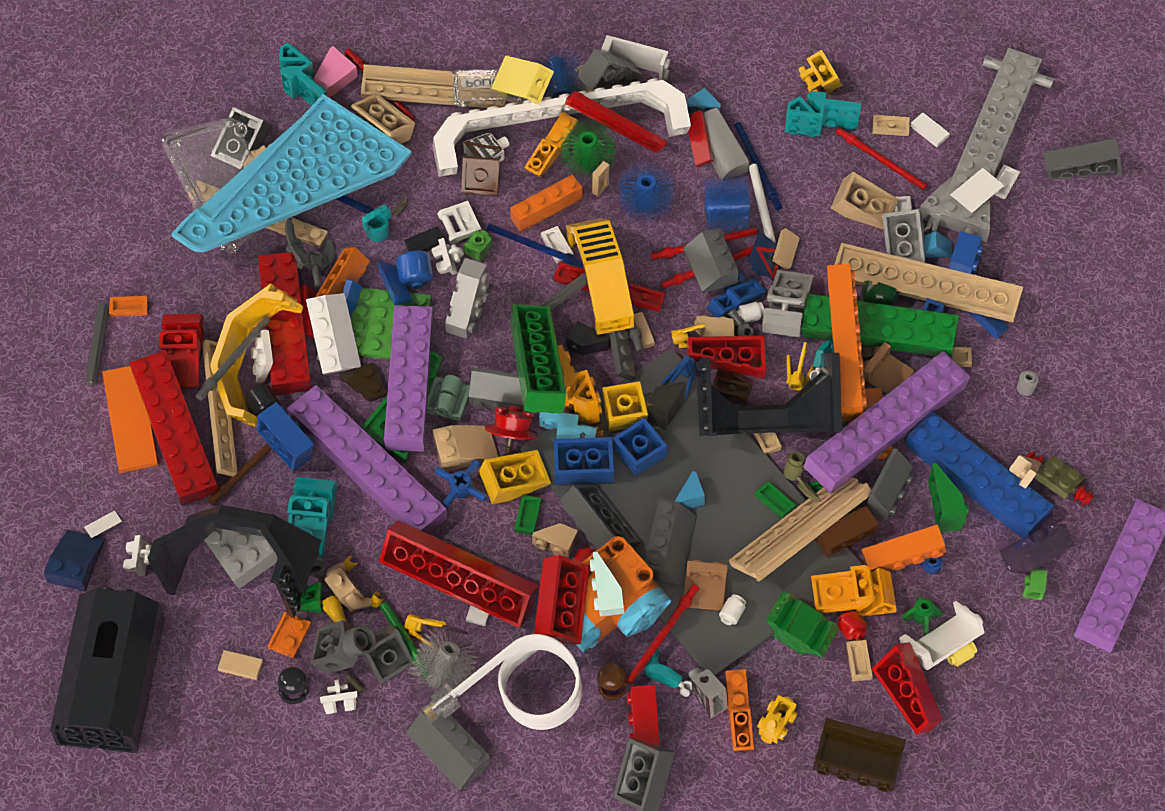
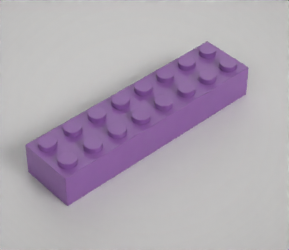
[384,305,433,452]
[1074,499,1165,653]

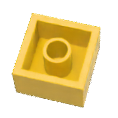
[602,381,648,432]

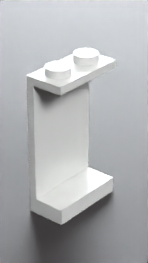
[601,35,670,80]
[899,601,984,670]

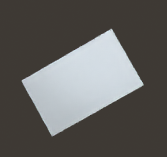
[950,168,1004,213]

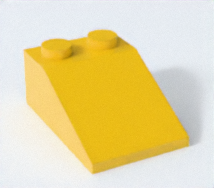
[479,450,551,504]

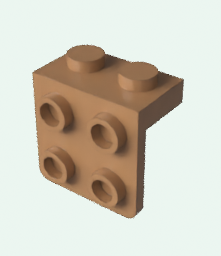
[863,342,914,395]
[684,560,728,611]

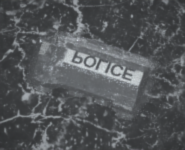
[451,69,527,107]

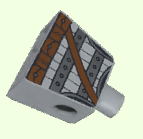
[689,668,728,718]

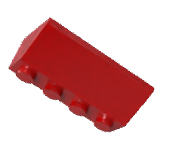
[534,555,590,645]

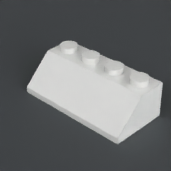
[306,293,361,375]

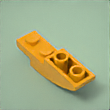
[524,112,578,177]

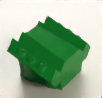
[766,591,839,658]

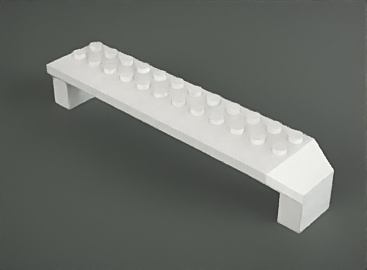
[433,78,691,177]

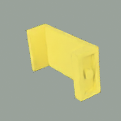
[491,56,554,105]

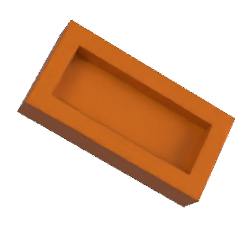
[109,296,148,316]

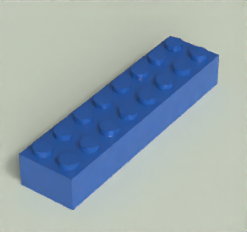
[905,411,1054,541]

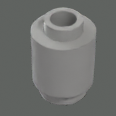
[1017,370,1039,396]

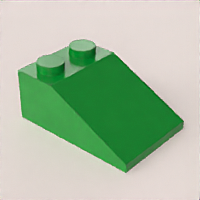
[928,463,969,532]

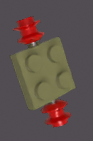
[1025,451,1094,506]

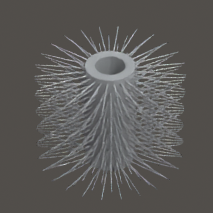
[408,630,479,699]

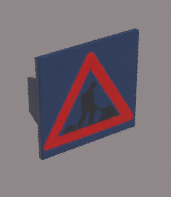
[747,232,781,281]

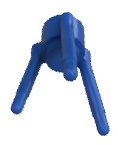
[661,356,696,400]

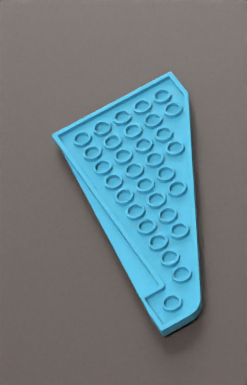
[172,94,411,252]

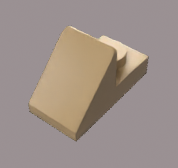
[1009,455,1041,489]

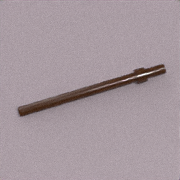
[208,443,272,506]

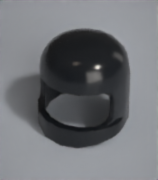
[245,384,279,416]
[277,667,309,704]

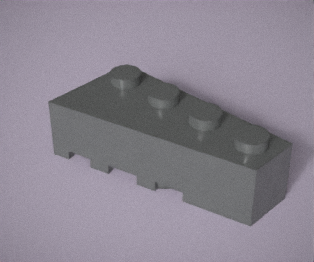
[577,48,642,91]
[1043,138,1122,180]

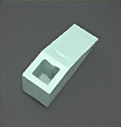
[590,552,625,617]

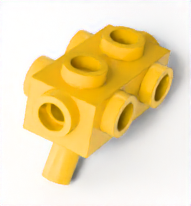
[757,695,798,744]

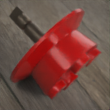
[484,405,538,456]

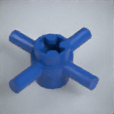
[435,460,487,509]

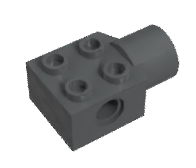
[310,620,376,674]

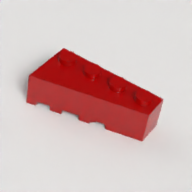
[687,336,766,379]
[872,642,943,735]
[626,685,660,745]

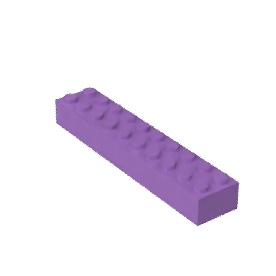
[804,351,970,494]
[287,385,447,534]

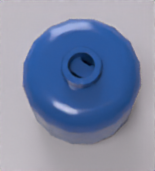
[395,250,434,289]

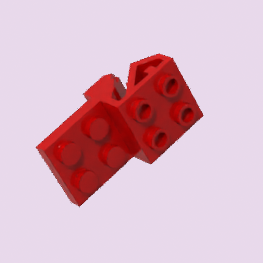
[159,313,204,388]

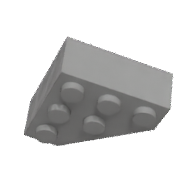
[445,258,490,339]
[205,528,277,589]

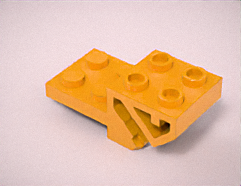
[557,344,602,425]
[811,565,896,617]

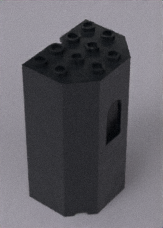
[50,587,165,753]

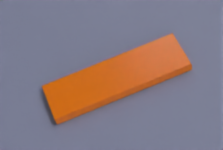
[102,366,158,473]

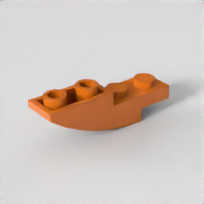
[725,669,754,751]

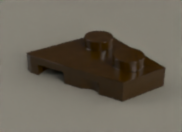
[339,362,387,402]
[712,368,753,404]

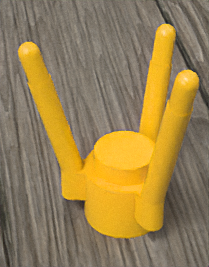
[671,324,705,349]
[786,342,815,391]
[404,613,447,651]

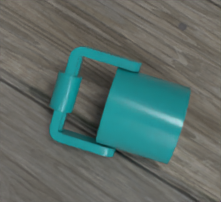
[362,204,391,242]

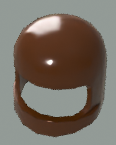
[597,663,627,700]

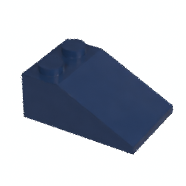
[44,529,105,592]

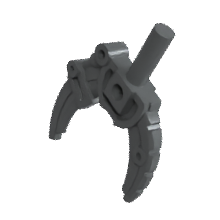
[285,218,335,288]

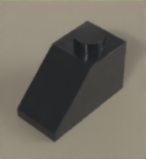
[566,321,610,355]

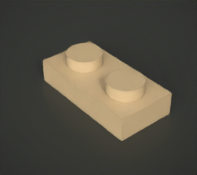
[872,115,910,136]

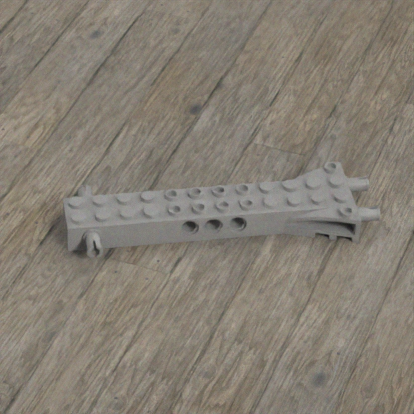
[919,48,1054,242]

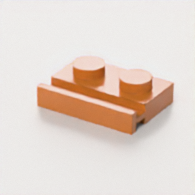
[267,612,311,659]

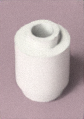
[736,302,765,324]
[719,594,746,625]

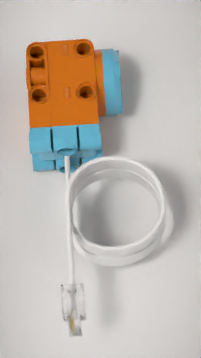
[422,536,671,730]

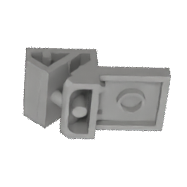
[762,270,814,337]

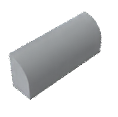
[704,107,749,181]

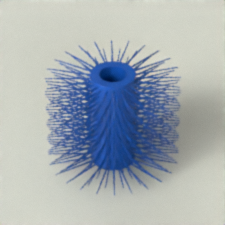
[532,48,586,99]
[618,161,674,224]
[703,176,751,232]

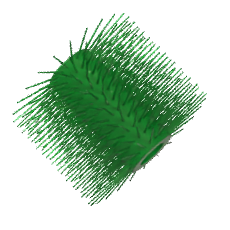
[560,117,616,182]

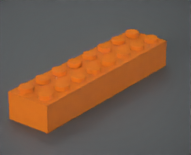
[827,263,866,422]

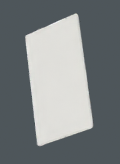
[84,511,122,538]

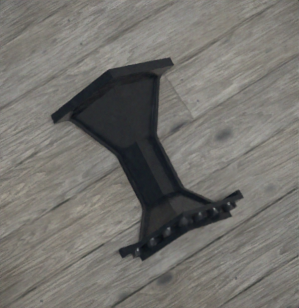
[692,353,842,436]
[148,505,322,618]

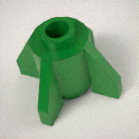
[902,596,942,635]

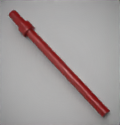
[345,48,415,121]
[835,127,928,191]
[650,227,757,260]
[661,245,754,289]
[626,584,699,684]

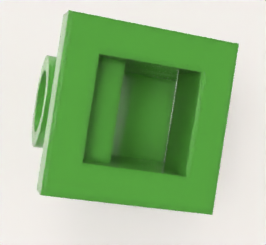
[464,230,492,262]
[1022,567,1048,600]

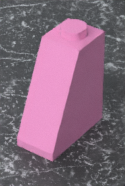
[313,46,358,98]

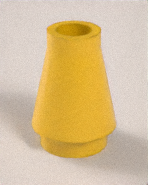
[322,595,347,623]

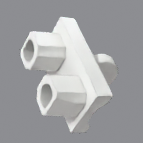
[432,238,464,275]
[123,535,152,576]
[320,679,358,714]

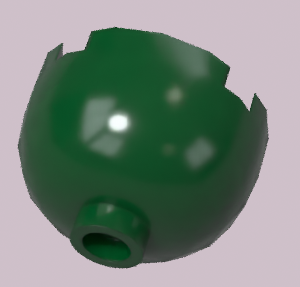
[861,280,900,306]

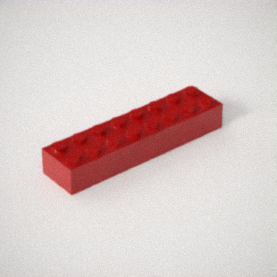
[258,252,311,395]
[129,350,218,505]
[379,520,539,628]

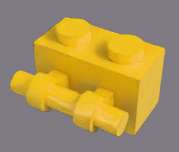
[798,50,843,94]

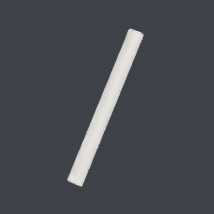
[748,164,776,243]

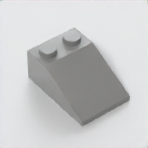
[882,209,926,263]

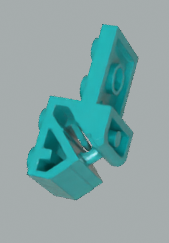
[279,42,327,106]
[784,91,861,137]
[287,477,338,558]

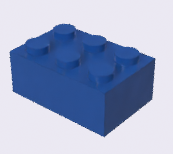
[256,402,314,472]
[553,437,614,485]

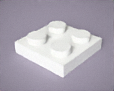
[251,330,273,383]

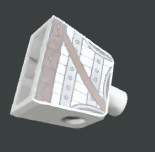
[463,133,509,163]

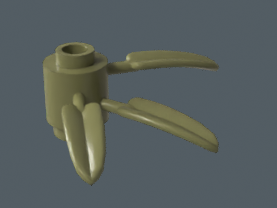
[783,452,819,500]

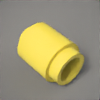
[947,641,977,667]

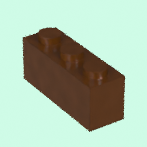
[814,506,879,558]

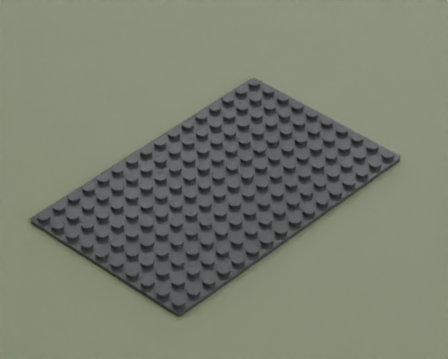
[521,350,863,676]

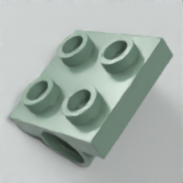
[427,375,470,422]

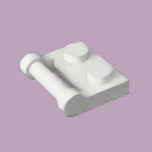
[437,201,481,244]

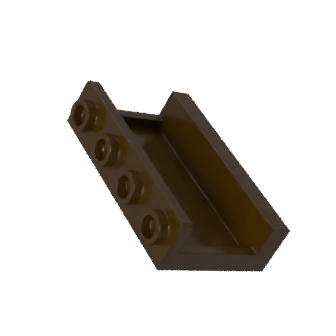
[813,718,906,792]

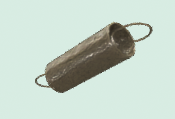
[391,196,408,220]
[342,671,367,696]

